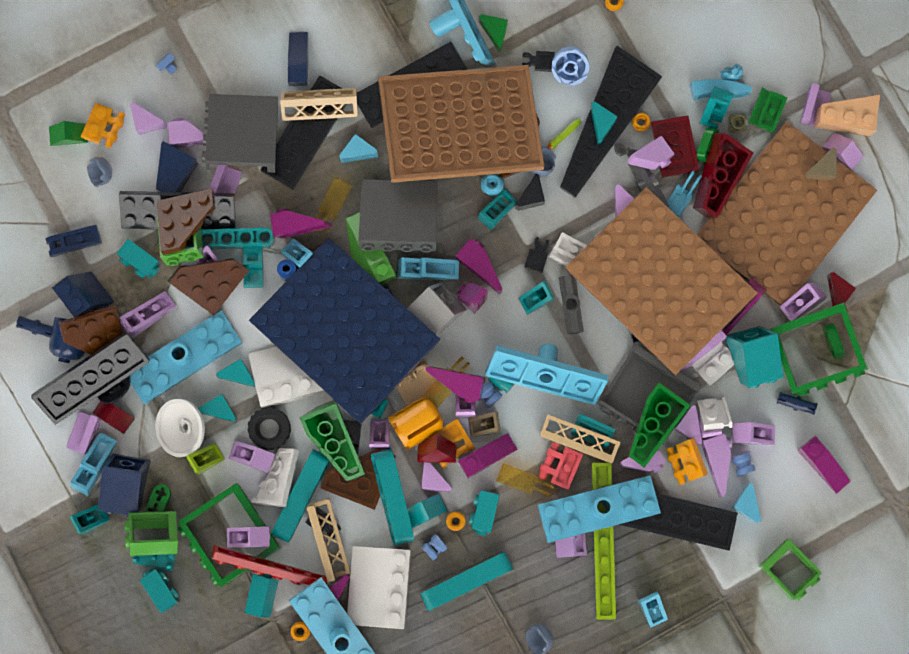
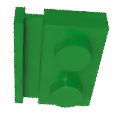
[748,88,788,133]

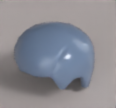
[531,146,556,176]
[87,157,112,187]
[525,624,554,654]

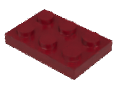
[651,115,699,178]

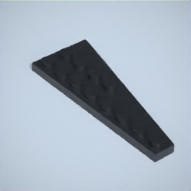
[560,46,662,198]

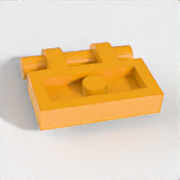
[81,103,125,148]
[666,438,708,485]

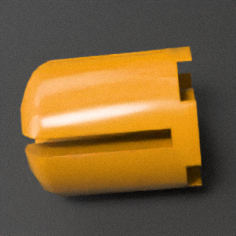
[387,397,443,450]

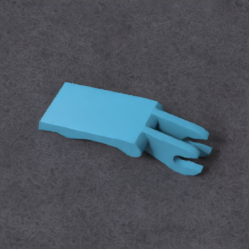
[667,171,702,217]

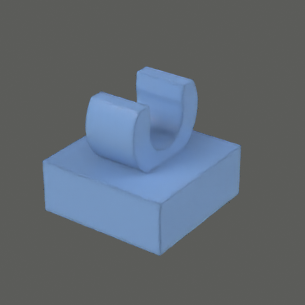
[155,53,177,75]

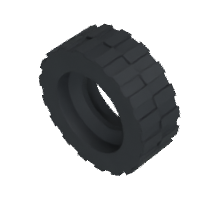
[247,407,291,450]

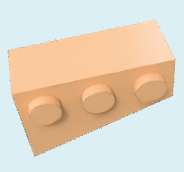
[814,95,880,136]

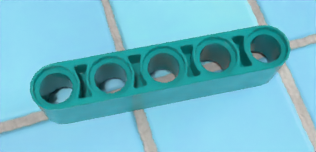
[184,228,275,250]
[271,449,330,543]
[371,449,414,546]
[420,552,514,612]

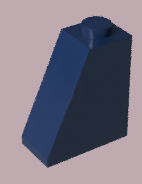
[156,141,198,192]

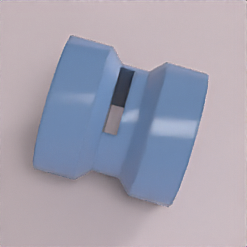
[482,381,503,408]
[731,452,756,477]
[421,534,448,561]

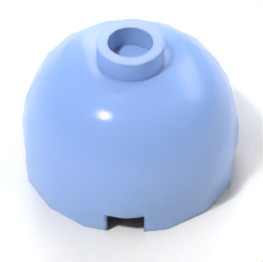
[552,46,589,85]

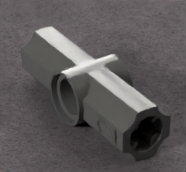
[628,164,669,207]
[559,275,584,334]

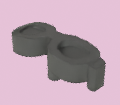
[614,143,638,158]

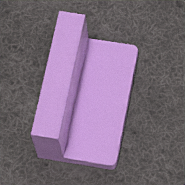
[800,83,831,127]
[209,165,242,193]
[66,412,101,454]
[555,533,587,558]

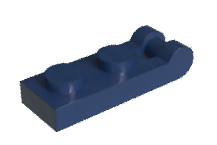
[45,225,102,257]

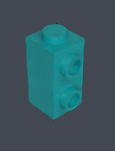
[116,239,161,279]
[469,491,499,536]
[140,568,180,613]
[244,573,279,618]

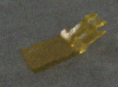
[315,176,352,232]
[422,357,470,409]
[496,463,555,497]

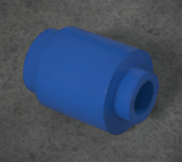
[277,259,297,281]

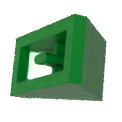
[479,14,508,52]
[49,121,88,146]

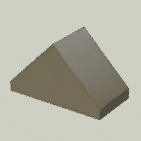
[804,147,837,180]
[468,411,501,437]

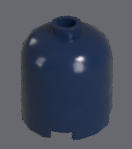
[49,317,85,363]

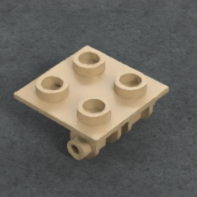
[396,358,442,406]

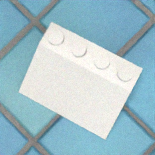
[249,346,325,408]
[347,546,411,629]

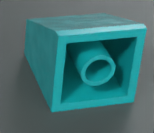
[726,326,784,388]

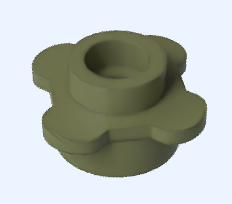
[728,114,747,133]

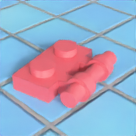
[538,442,583,490]

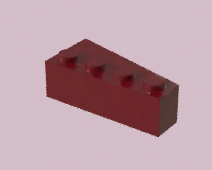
[693,132,754,218]

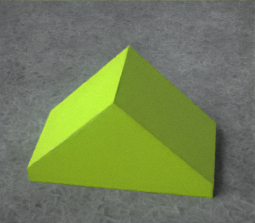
[186,443,225,475]

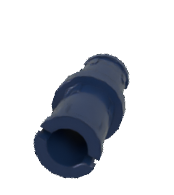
[16,316,52,338]
[777,392,818,415]

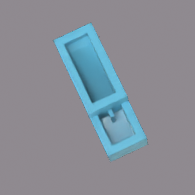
[689,79,752,101]
[397,257,459,280]
[70,432,117,496]

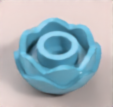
[720,64,743,81]
[481,174,504,196]

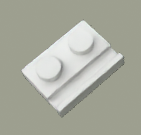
[549,232,587,266]
[691,342,734,387]
[697,397,732,431]

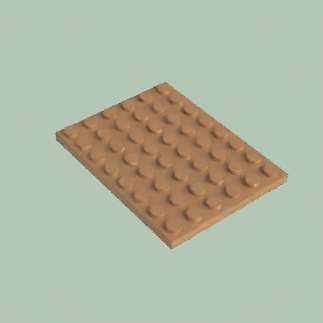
[378,65,544,183]
[697,121,877,306]
[565,187,758,376]

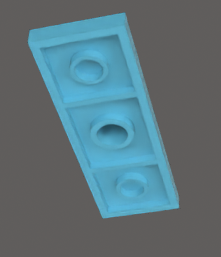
[429,0,495,67]
[129,310,242,404]
[485,344,608,405]
[537,476,661,543]
[289,577,376,654]

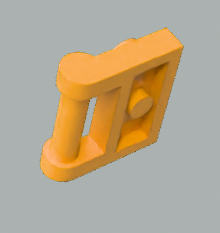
[425,419,476,469]

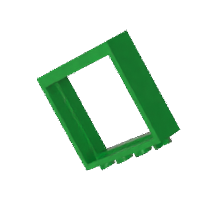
[770,303,869,397]
[178,483,281,588]

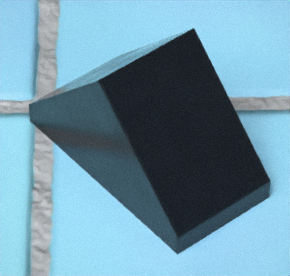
[515,174,545,211]

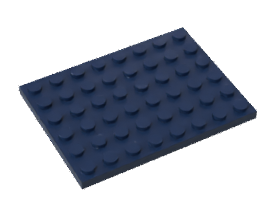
[249,238,441,425]

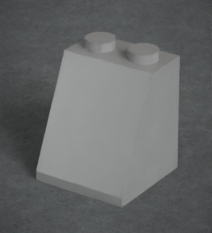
[407,282,467,336]

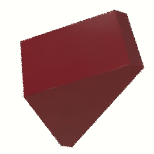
[827,272,856,307]
[92,401,135,434]
[417,433,457,463]

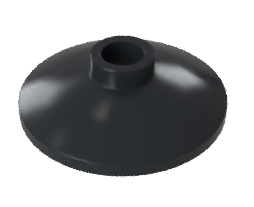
[98,376,131,404]

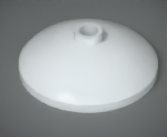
[155,399,205,457]

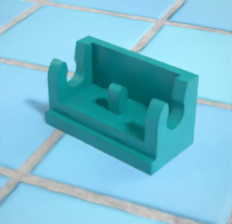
[699,86,734,128]
[571,414,615,450]
[133,554,176,572]

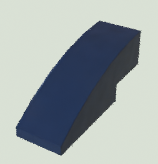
[288,32,308,86]

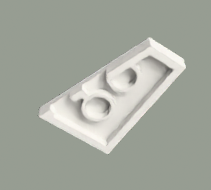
[250,448,299,507]

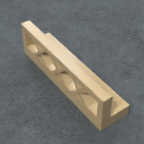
[280,88,358,121]
[540,414,621,463]
[306,498,350,582]

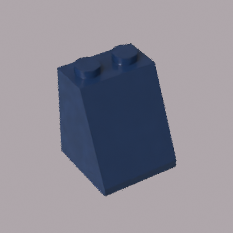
[52,271,114,317]
[98,453,150,517]

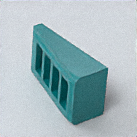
[478,189,518,230]

